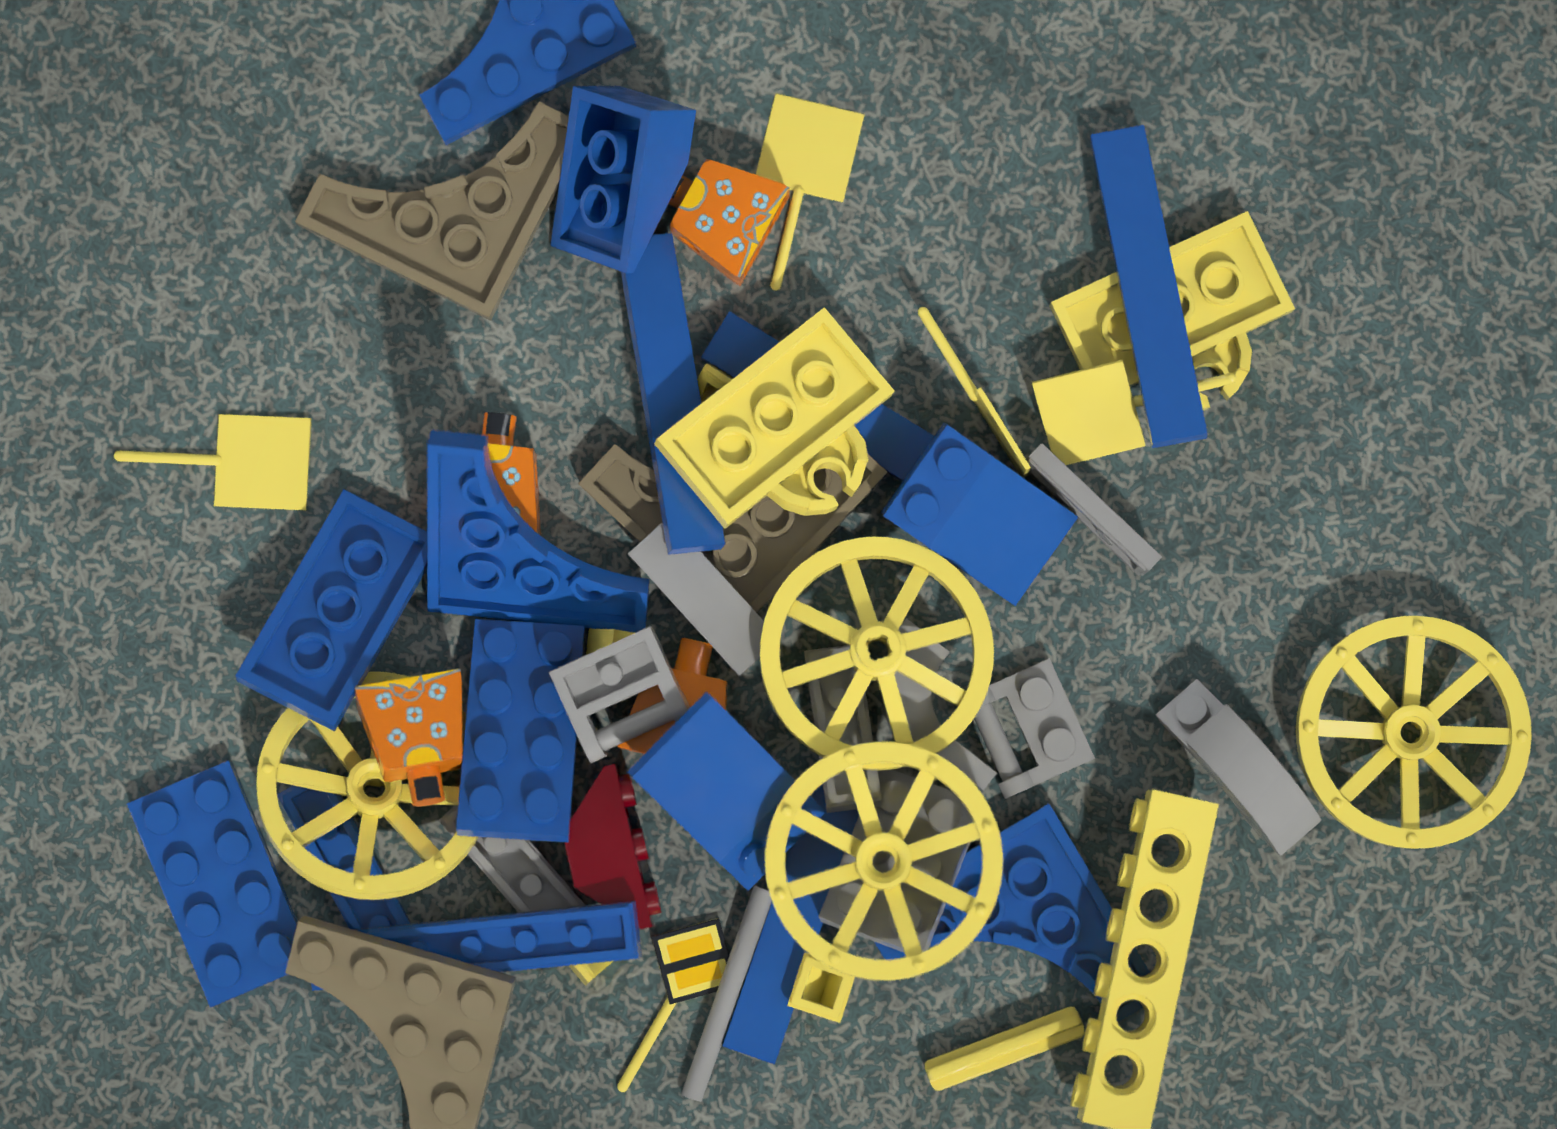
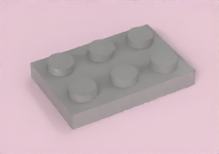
[819,770,974,952]

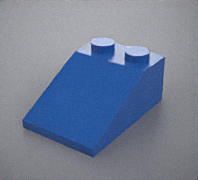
[550,86,696,273]
[881,423,1078,606]
[627,692,826,890]

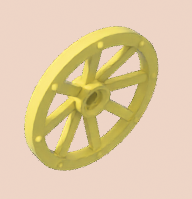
[760,537,994,771]
[1296,616,1532,849]
[256,672,478,900]
[765,742,1003,980]

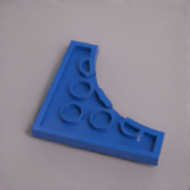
[419,0,636,145]
[427,430,650,633]
[874,804,1150,1023]

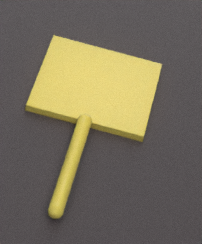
[756,93,864,291]
[918,307,1031,478]
[1032,359,1237,465]
[114,414,311,510]

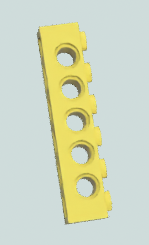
[1071,790,1219,1129]

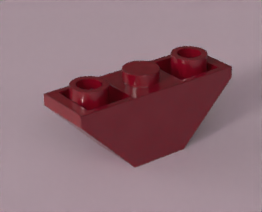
[564,764,662,929]

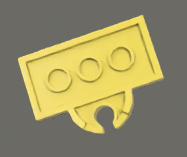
[1049,211,1295,410]
[654,307,895,529]

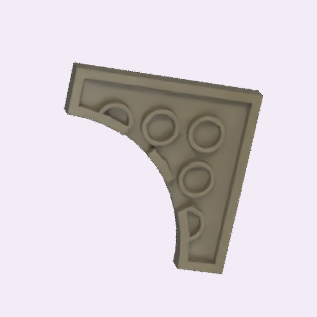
[295,102,569,321]
[578,444,888,614]
[285,915,517,1129]

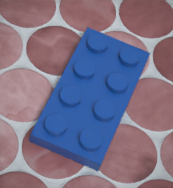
[235,489,427,732]
[456,619,585,842]
[127,760,298,1008]

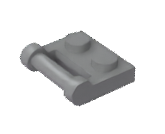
[549,626,690,763]
[974,658,1095,799]

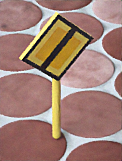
[617,918,729,1092]

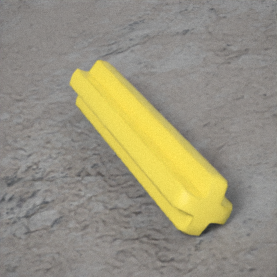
[925,1006,1085,1091]

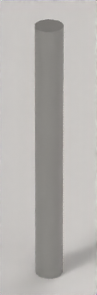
[681,885,772,1102]

